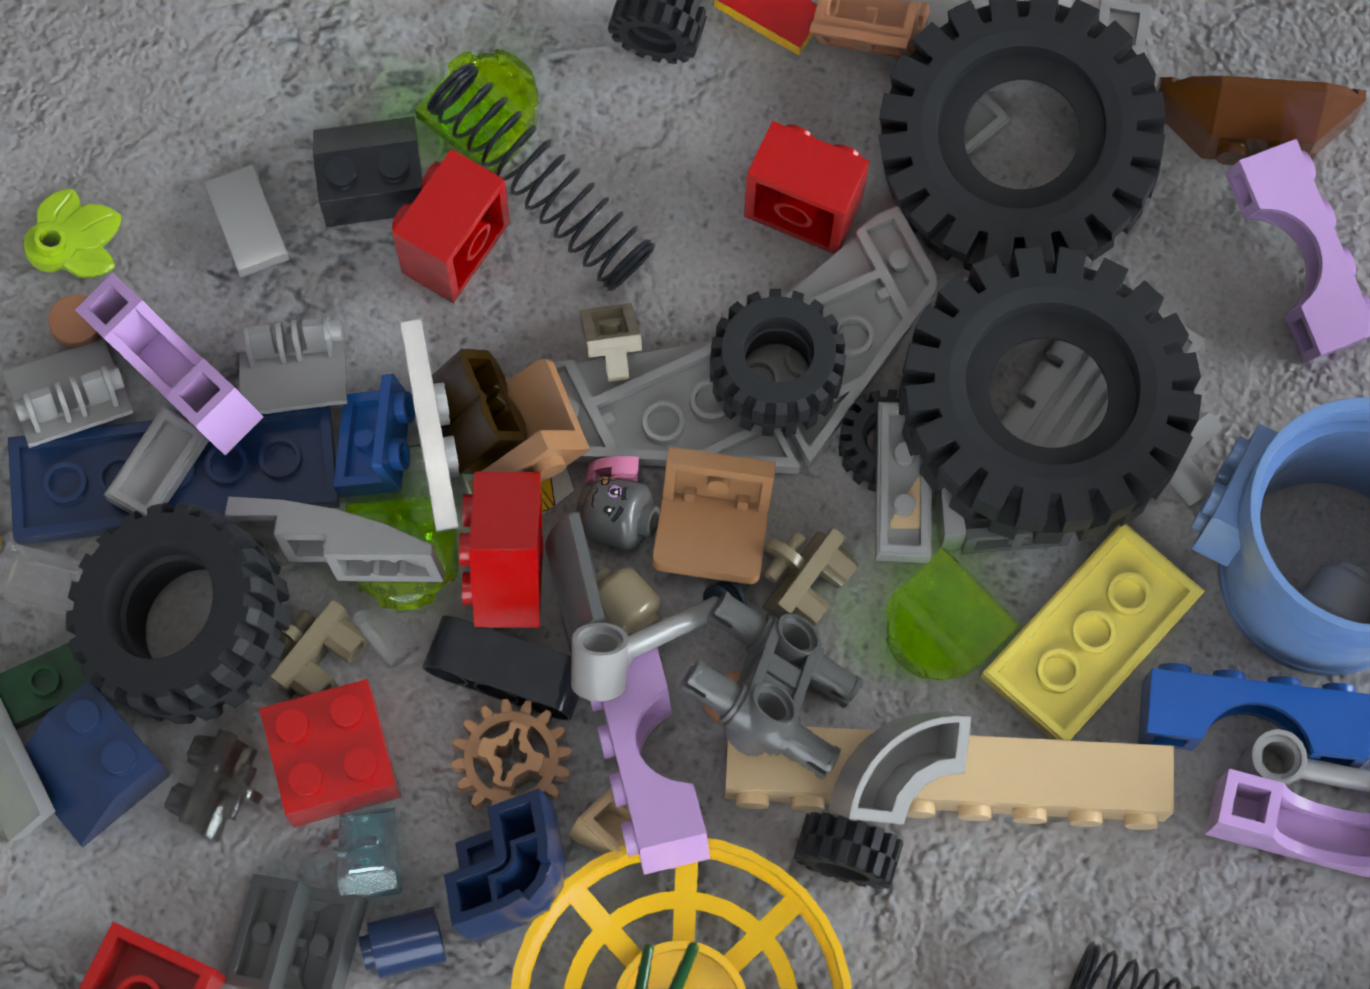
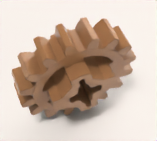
[451,699,572,811]

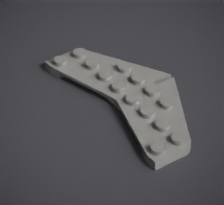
[554,205,937,474]

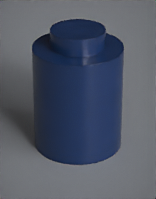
[359,906,447,979]

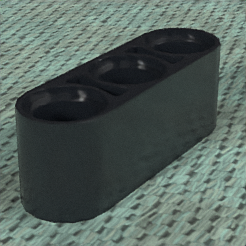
[422,615,580,721]

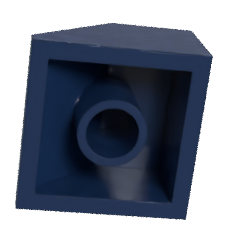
[25,681,170,847]

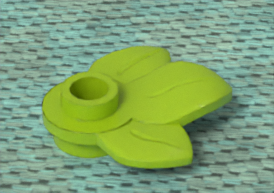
[23,189,122,278]

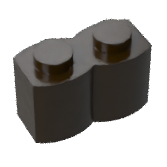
[432,348,527,474]

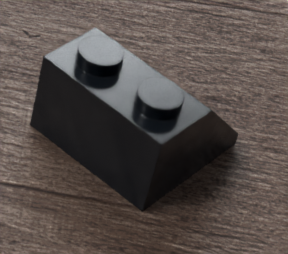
[313,116,423,227]

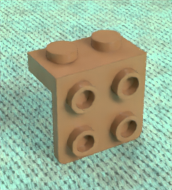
[467,359,590,494]
[652,447,776,584]

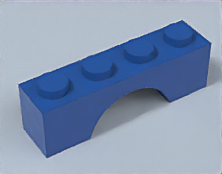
[1138,663,1370,768]

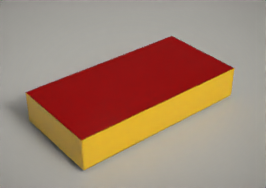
[714,0,817,56]

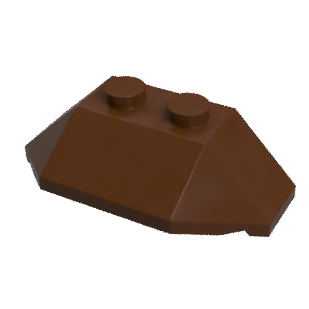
[1156,76,1366,165]

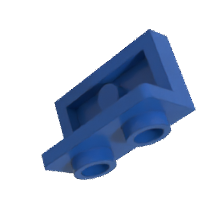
[333,374,415,497]

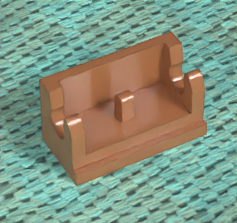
[809,0,930,58]

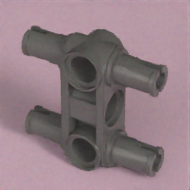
[679,591,863,779]

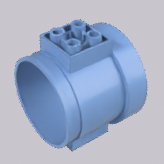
[1191,397,1370,676]

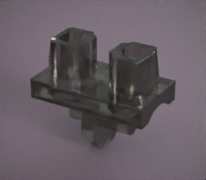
[164,729,263,842]

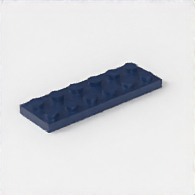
[8,406,340,545]

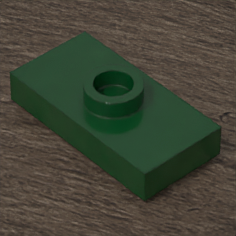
[0,643,102,730]

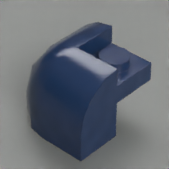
[444,788,566,942]

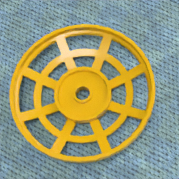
[510,838,852,989]

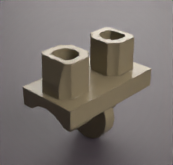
[761,527,859,626]
[270,599,368,699]

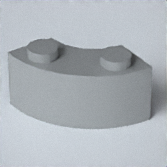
[828,711,971,825]

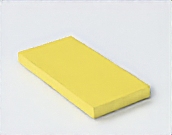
[980,524,1205,740]

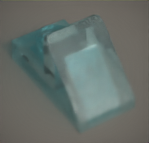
[337,807,403,898]

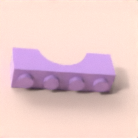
[1225,139,1370,364]
[75,272,263,455]
[590,647,710,875]
[1205,769,1370,878]

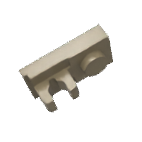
[580,303,642,382]

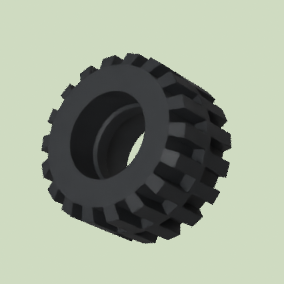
[710,289,846,437]

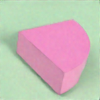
[585,456,640,486]

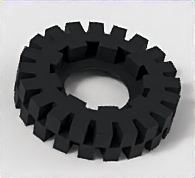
[879,0,1166,271]
[899,246,1202,544]

